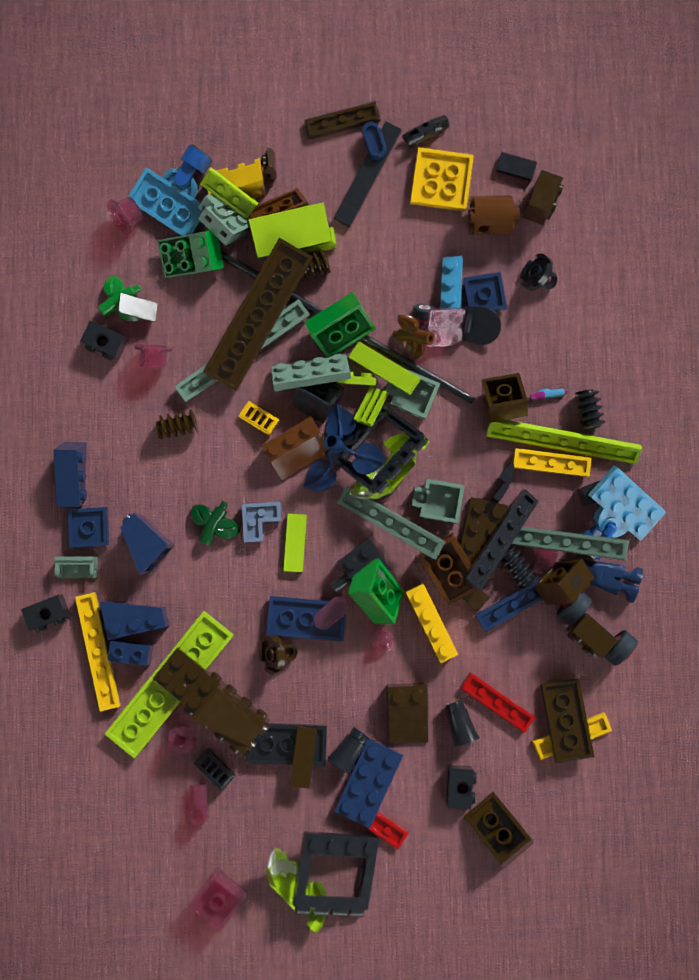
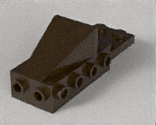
[153,647,270,755]

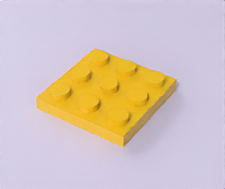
[410,147,474,212]

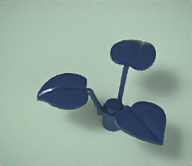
[303,404,385,491]

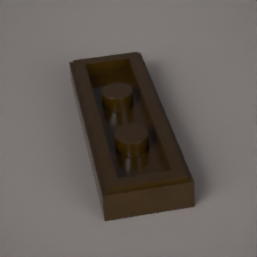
[290,726,317,789]

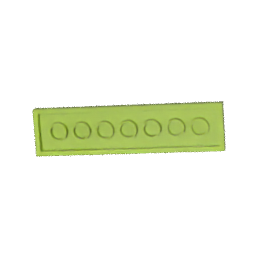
[105,611,234,759]

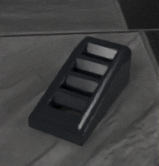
[194,748,236,791]

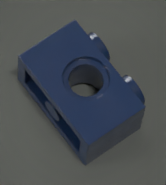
[108,640,154,666]

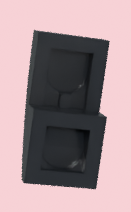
[491,462,514,503]

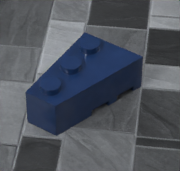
[53,442,87,507]
[100,601,170,640]

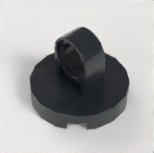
[520,253,558,291]

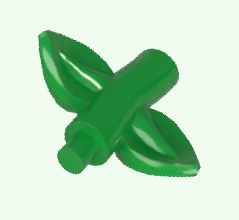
[98,276,142,321]

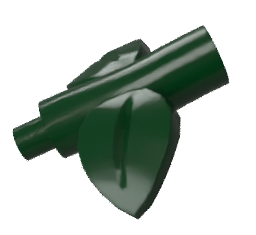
[191,500,241,546]

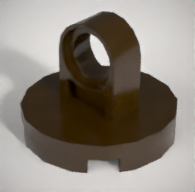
[260,635,298,674]

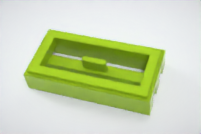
[354,386,389,427]

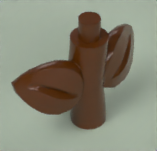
[392,314,435,361]

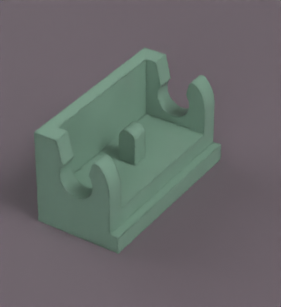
[54,557,98,578]

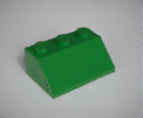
[305,291,376,357]
[348,559,404,624]

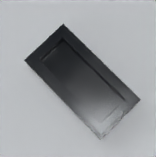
[496,152,537,182]

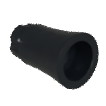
[445,700,480,747]
[327,727,369,774]

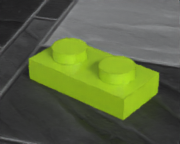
[337,372,376,385]

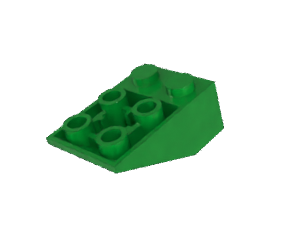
[157,231,224,278]

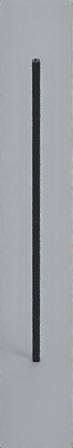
[220,250,475,404]

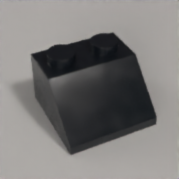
[290,382,345,423]

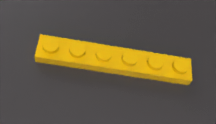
[75,592,121,711]

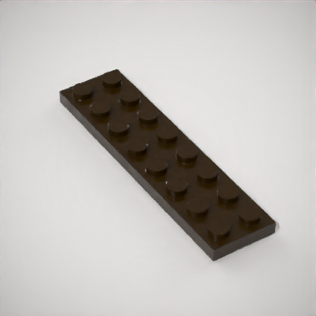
[203,237,313,391]

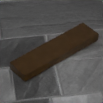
[304,101,381,140]

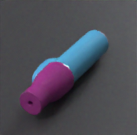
[530,389,567,400]

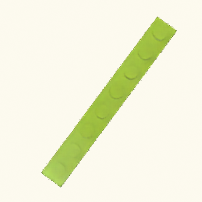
[487,420,642,464]

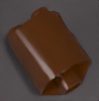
[468,195,520,235]

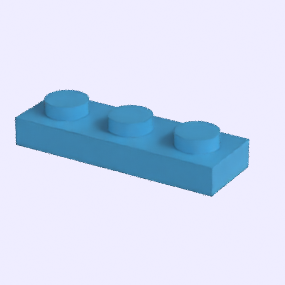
[440,256,463,312]

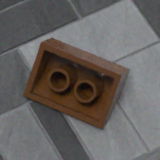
[249,188,309,219]
[261,417,328,481]

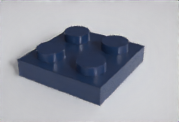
[463,272,507,312]
[68,507,109,548]

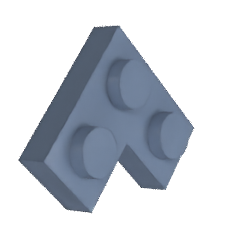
[242,502,282,543]

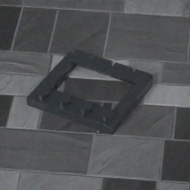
[324,400,427,494]
[292,831,379,917]

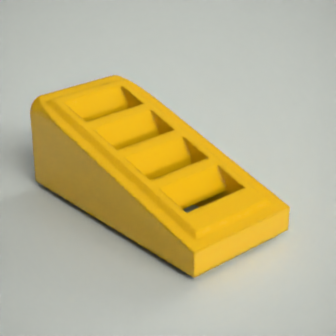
[238,401,280,437]

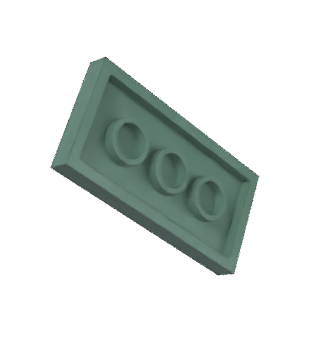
[272,354,351,391]

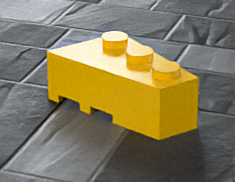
[205,158,266,198]

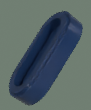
[362,122,387,160]

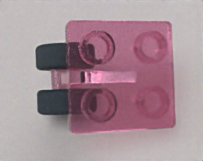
[412,304,466,346]

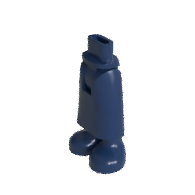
[584,560,643,603]

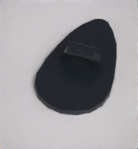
[434,306,501,345]

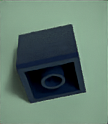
[120,513,175,574]

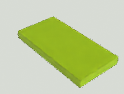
[248,202,332,258]

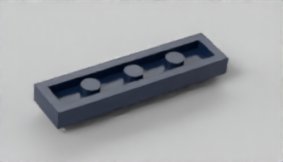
[475,577,543,632]

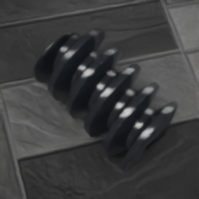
[575,389,606,431]
[500,546,538,589]

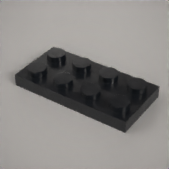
[247,723,327,766]

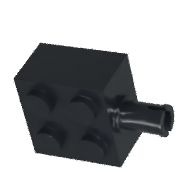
[330,539,392,593]

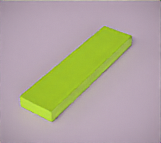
[349,342,421,395]

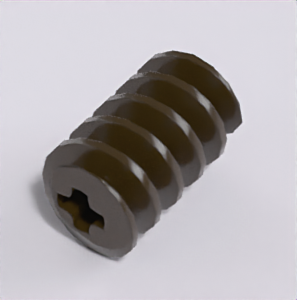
[300,250,331,281]
[156,409,198,440]

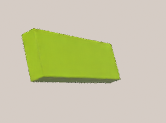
[200,167,258,219]
[283,514,307,572]

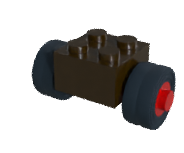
[557,591,638,666]

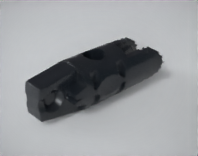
[402,115,450,148]

